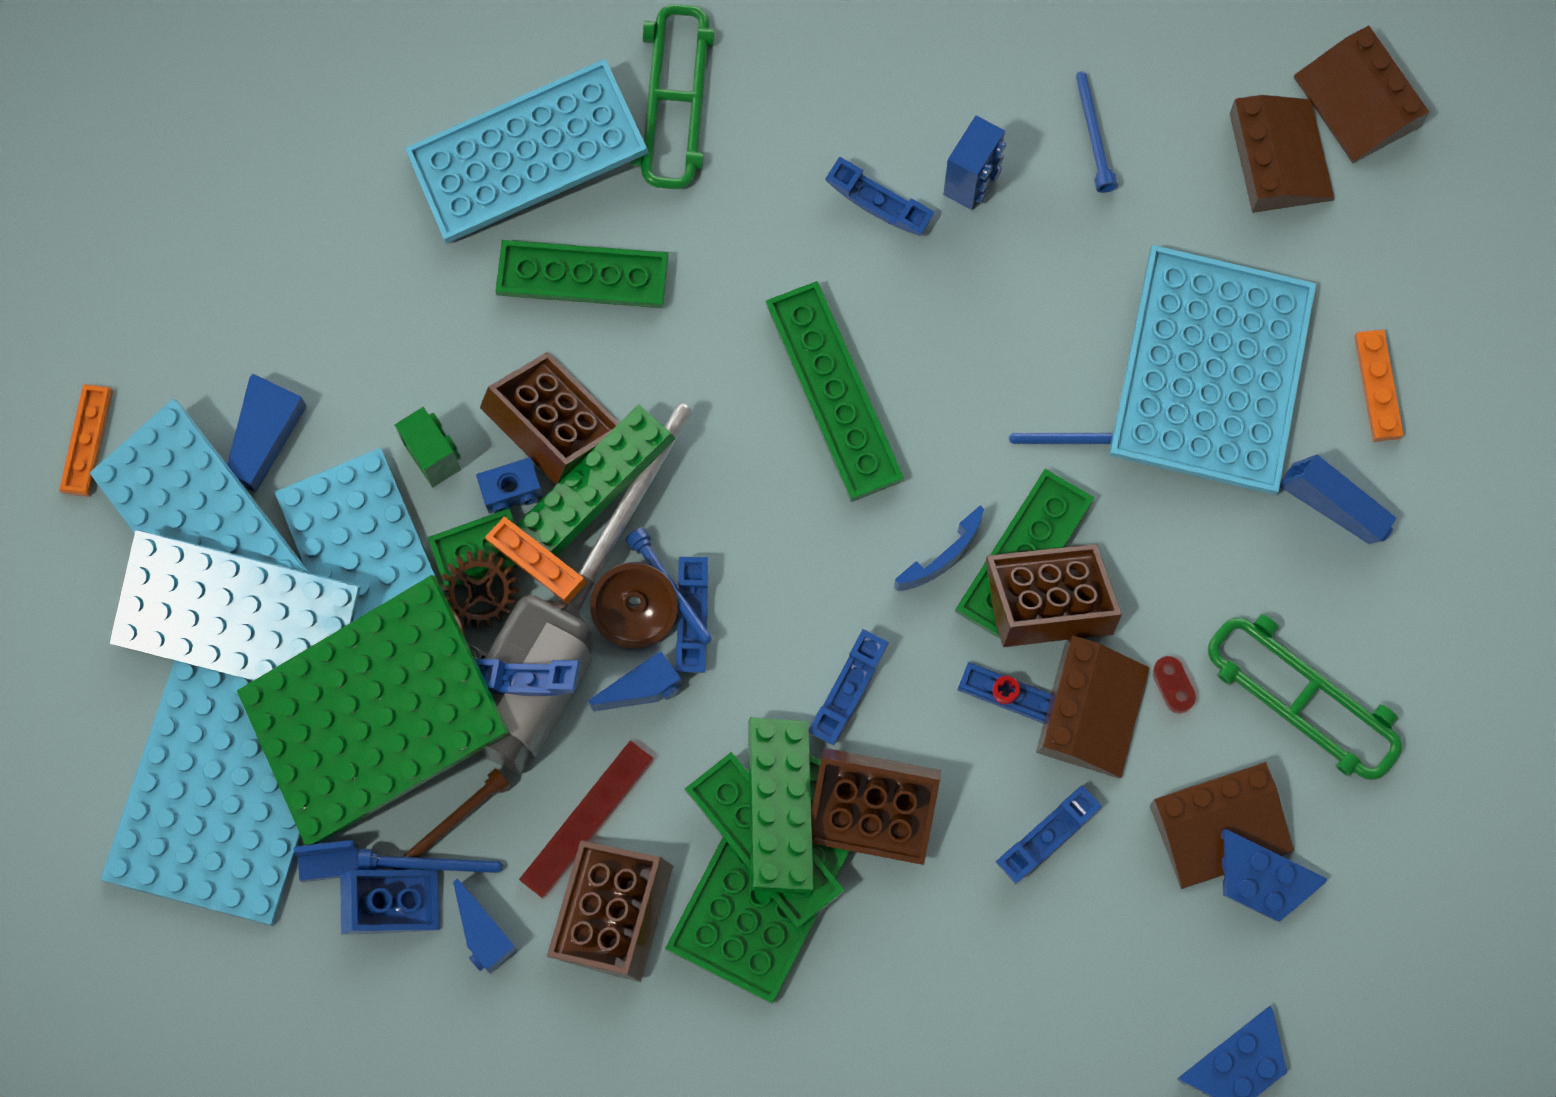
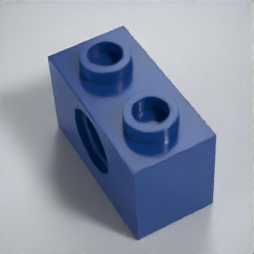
[476,457,543,514]

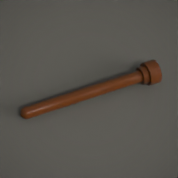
[393,768,511,870]

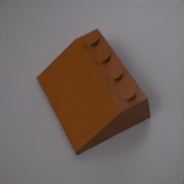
[1294,25,1429,163]
[1229,95,1334,213]
[480,352,619,485]
[986,544,1122,647]
[1036,635,1149,779]
[811,748,941,865]
[1150,762,1294,890]
[547,841,673,982]

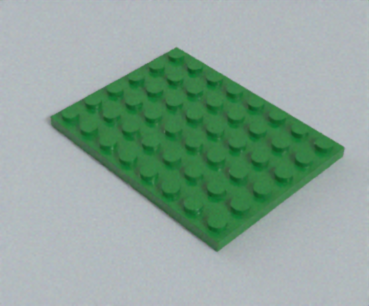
[237,575,510,845]

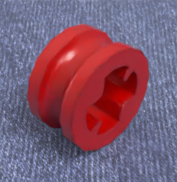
[992,676,1020,705]

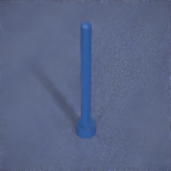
[1076,71,1118,193]
[1009,433,1113,444]
[625,527,712,644]
[358,849,503,873]

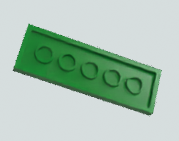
[495,240,668,308]
[516,404,676,556]
[955,469,1094,639]
[748,717,813,894]
[685,752,844,930]

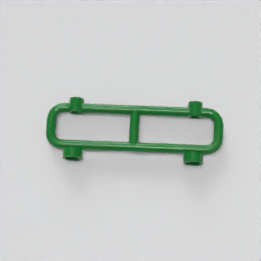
[630,4,714,189]
[1208,614,1402,780]

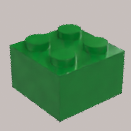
[394,407,461,488]

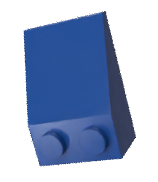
[340,870,439,935]

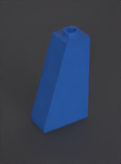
[227,373,307,493]
[1280,454,1397,544]

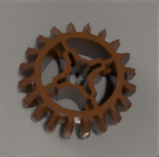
[440,550,519,629]

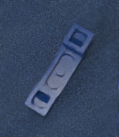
[825,156,935,236]
[894,505,984,591]
[676,557,708,673]
[809,629,889,746]
[475,659,581,696]
[995,785,1102,884]

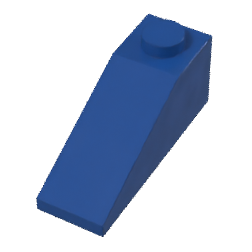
[588,651,682,712]
[453,878,518,974]

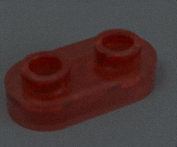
[1152,656,1196,714]

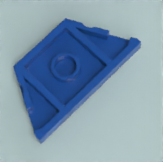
[1221,829,1327,922]
[1177,1006,1287,1097]

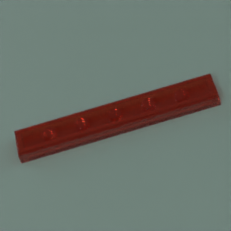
[519,740,654,899]

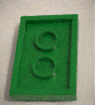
[428,508,519,590]

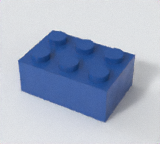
[943,115,1006,210]

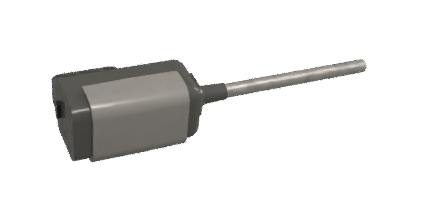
[468,403,692,775]

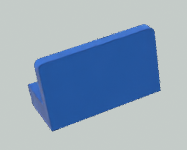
[293,840,359,882]

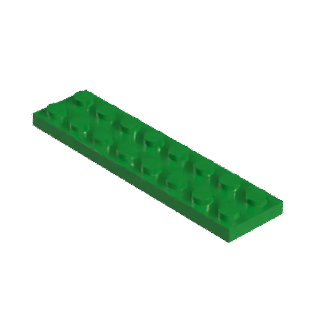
[765,281,904,502]

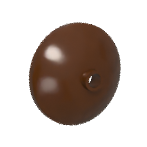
[590,562,678,648]

